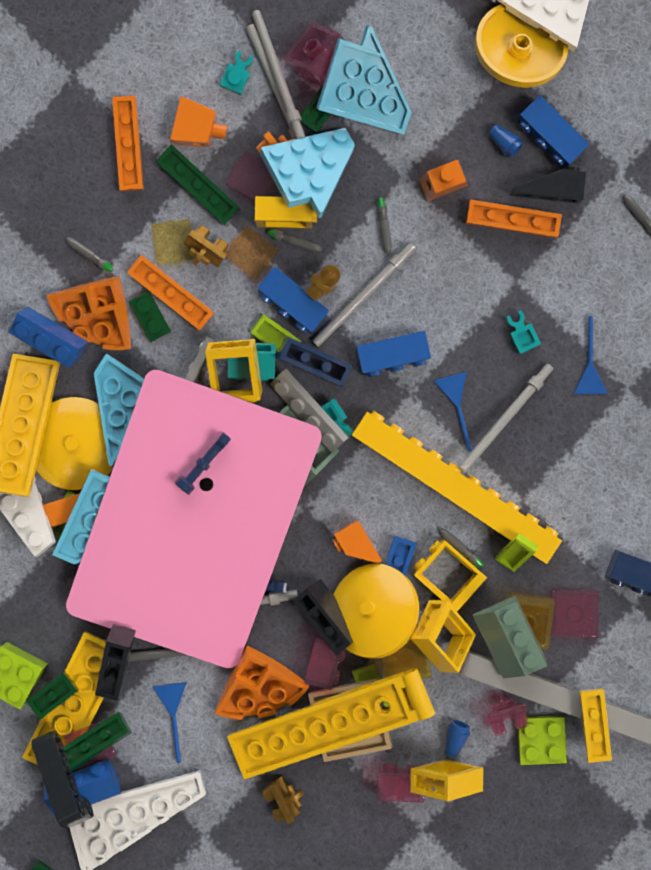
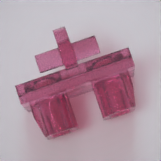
[485,694,528,736]

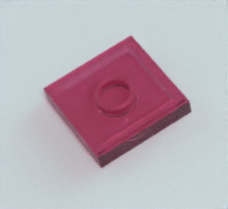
[550,590,599,638]

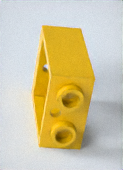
[255,196,317,229]
[205,339,262,403]
[413,539,487,611]
[411,600,476,673]
[410,760,483,802]

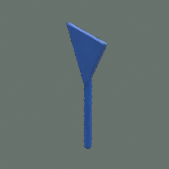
[574,315,608,394]
[433,372,472,452]
[153,682,187,763]

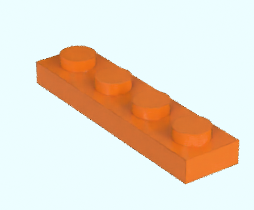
[112,95,144,192]
[466,200,562,239]
[127,255,215,331]

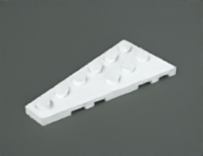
[491,0,589,53]
[0,477,56,557]
[69,770,206,870]

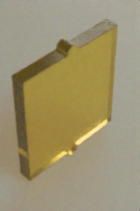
[152,219,195,265]

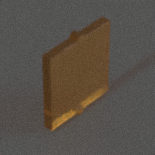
[226,225,279,280]

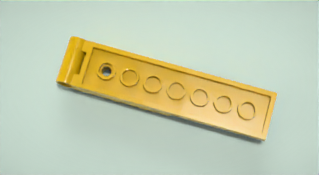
[227,668,435,780]

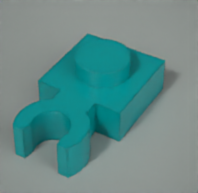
[220,50,253,96]
[506,310,541,354]
[321,398,353,436]

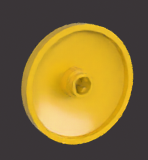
[475,4,568,88]
[36,397,114,490]
[334,564,419,659]

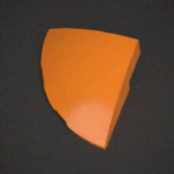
[46,276,131,350]
[214,645,309,720]

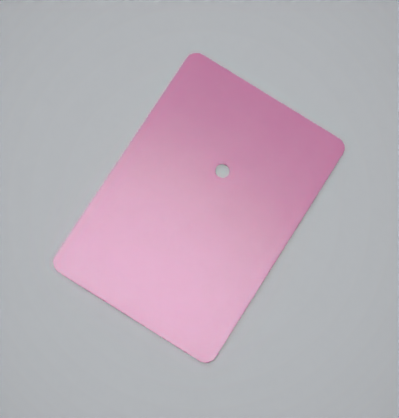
[66,370,322,668]

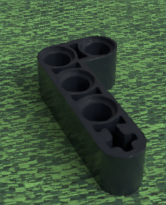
[31,730,94,828]

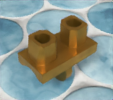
[183,225,229,267]
[305,265,341,301]
[262,775,304,824]

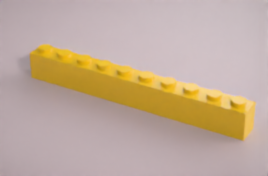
[352,411,562,564]

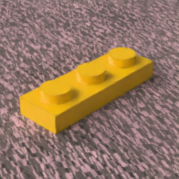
[579,688,612,763]

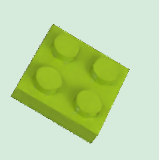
[517,715,567,765]

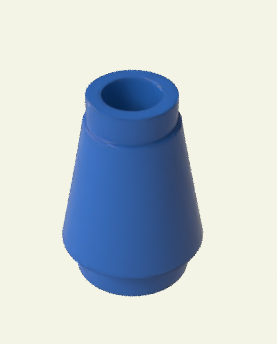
[488,124,523,158]
[445,720,470,757]

